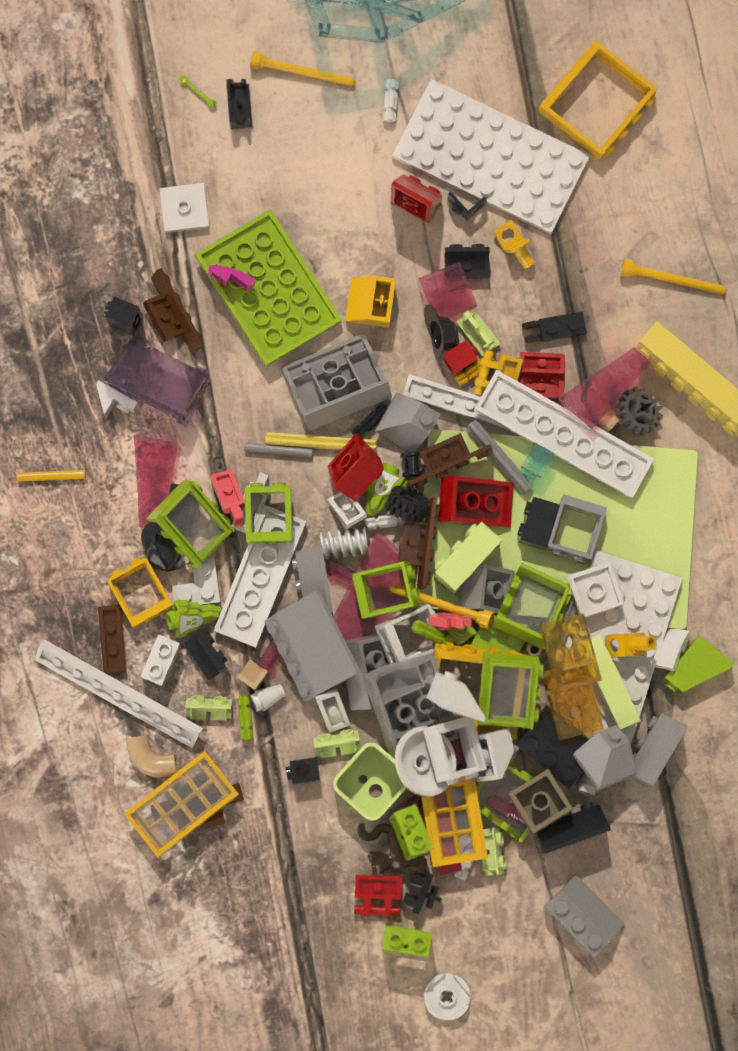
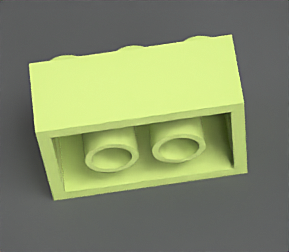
[434,522,502,595]

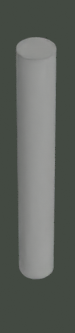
[244,442,313,458]

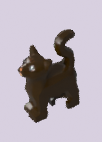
[357,822,427,875]

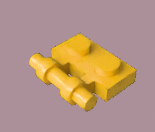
[474,350,523,395]

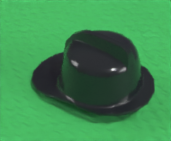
[424,304,460,357]
[141,522,184,572]

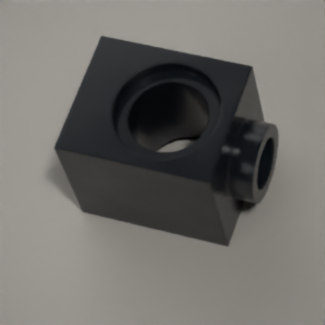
[286,757,320,785]

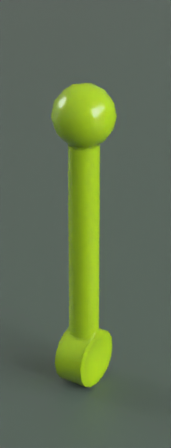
[179,75,216,108]

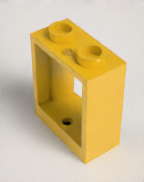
[107,557,173,629]

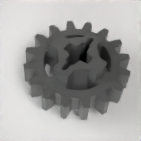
[615,386,663,436]

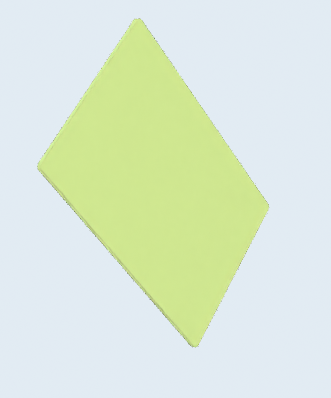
[416,429,698,629]

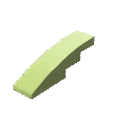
[579,635,641,731]

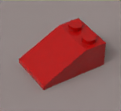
[390,174,443,224]
[438,475,514,528]

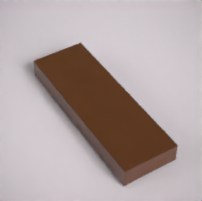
[98,605,127,675]

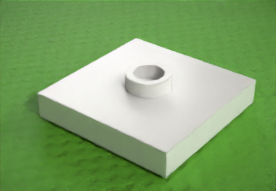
[159,183,209,233]
[566,561,625,619]

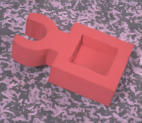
[428,612,472,630]

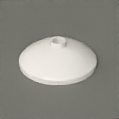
[395,726,456,797]

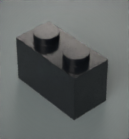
[104,296,143,336]
[517,497,560,550]

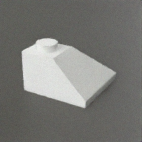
[427,671,485,722]
[460,728,514,782]

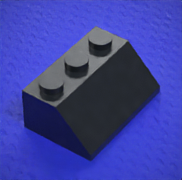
[516,705,589,789]
[535,802,611,854]

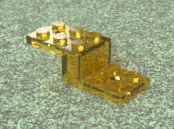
[539,613,604,740]

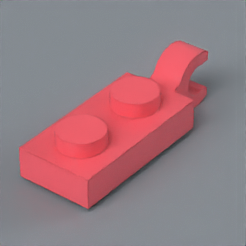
[210,469,245,527]

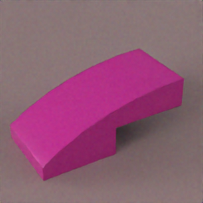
[208,265,256,292]

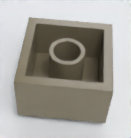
[508,769,573,836]

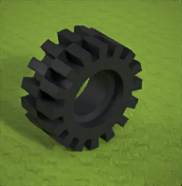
[385,486,430,523]

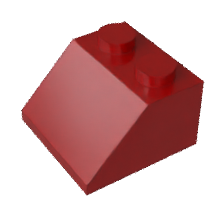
[328,434,384,501]

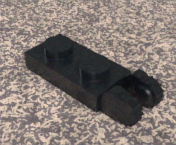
[521,311,587,343]

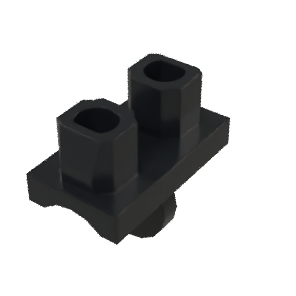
[402,872,443,914]

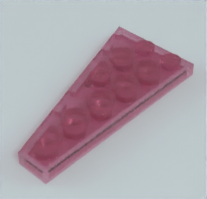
[333,529,417,641]

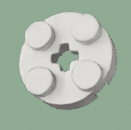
[424,973,470,1020]

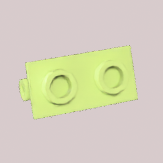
[456,309,501,357]
[185,696,232,721]
[313,729,361,759]
[482,828,507,876]

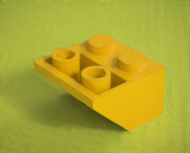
[345,276,396,328]

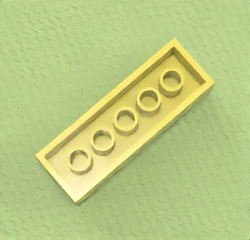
[634,321,738,437]

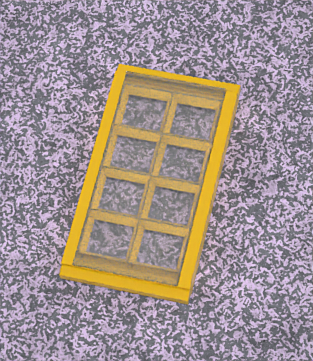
[124,751,239,858]

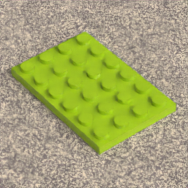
[195,209,342,367]

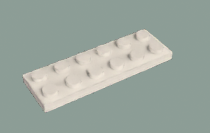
[214,505,306,648]

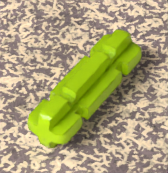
[411,620,454,644]
[238,695,253,740]

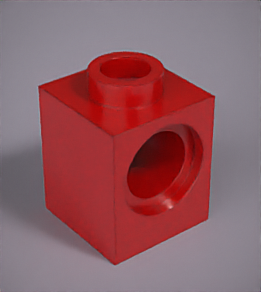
[442,340,479,377]

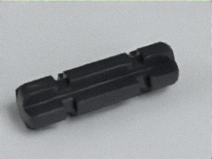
[352,403,388,438]

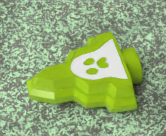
[365,463,408,517]
[166,600,221,638]

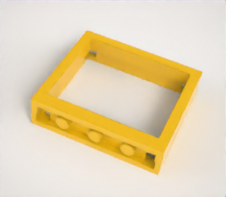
[538,40,657,161]
[434,642,526,740]

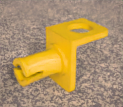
[493,220,536,270]
[605,632,657,658]

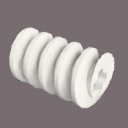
[320,527,368,560]

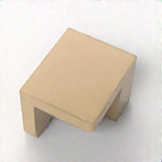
[236,660,269,691]

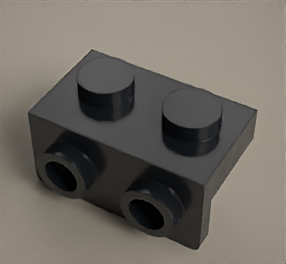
[444,244,490,279]
[184,629,228,680]

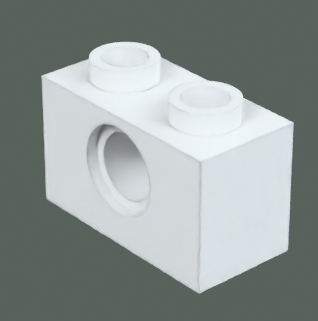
[141,634,182,687]

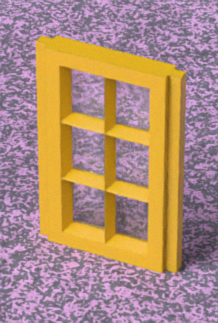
[421,777,488,867]

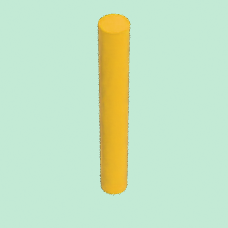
[17,470,86,482]

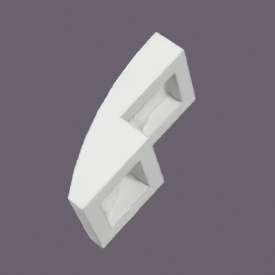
[651,628,690,671]

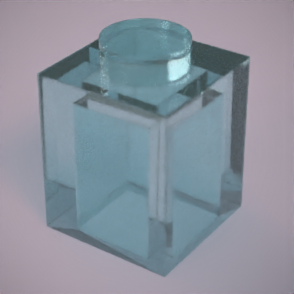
[521,443,555,480]

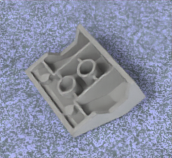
[282,334,392,431]
[264,589,361,703]
[362,653,459,759]

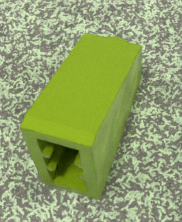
[663,635,735,693]

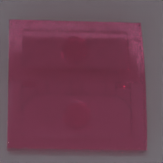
[418,262,478,318]

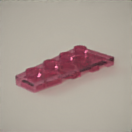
[558,348,651,429]
[133,435,178,528]

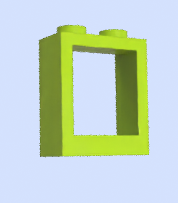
[245,482,292,544]
[352,561,421,619]
[389,804,433,861]
[382,924,433,957]

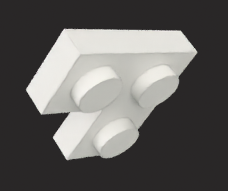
[172,557,221,605]

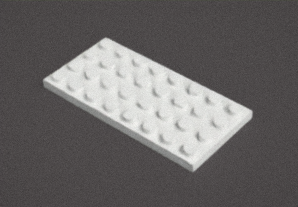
[392,79,590,235]
[547,550,682,746]

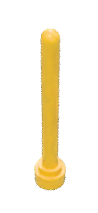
[250,51,355,86]
[620,258,727,295]
[389,584,494,630]

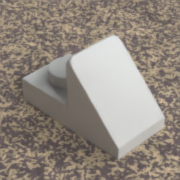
[96,380,139,418]
[327,492,368,530]
[315,688,350,733]

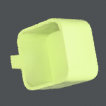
[333,743,406,821]

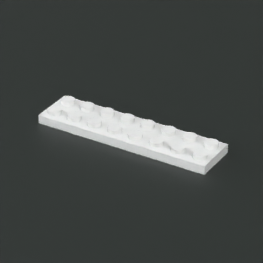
[474,370,654,499]

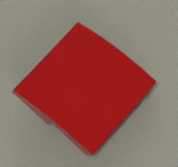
[519,352,565,402]

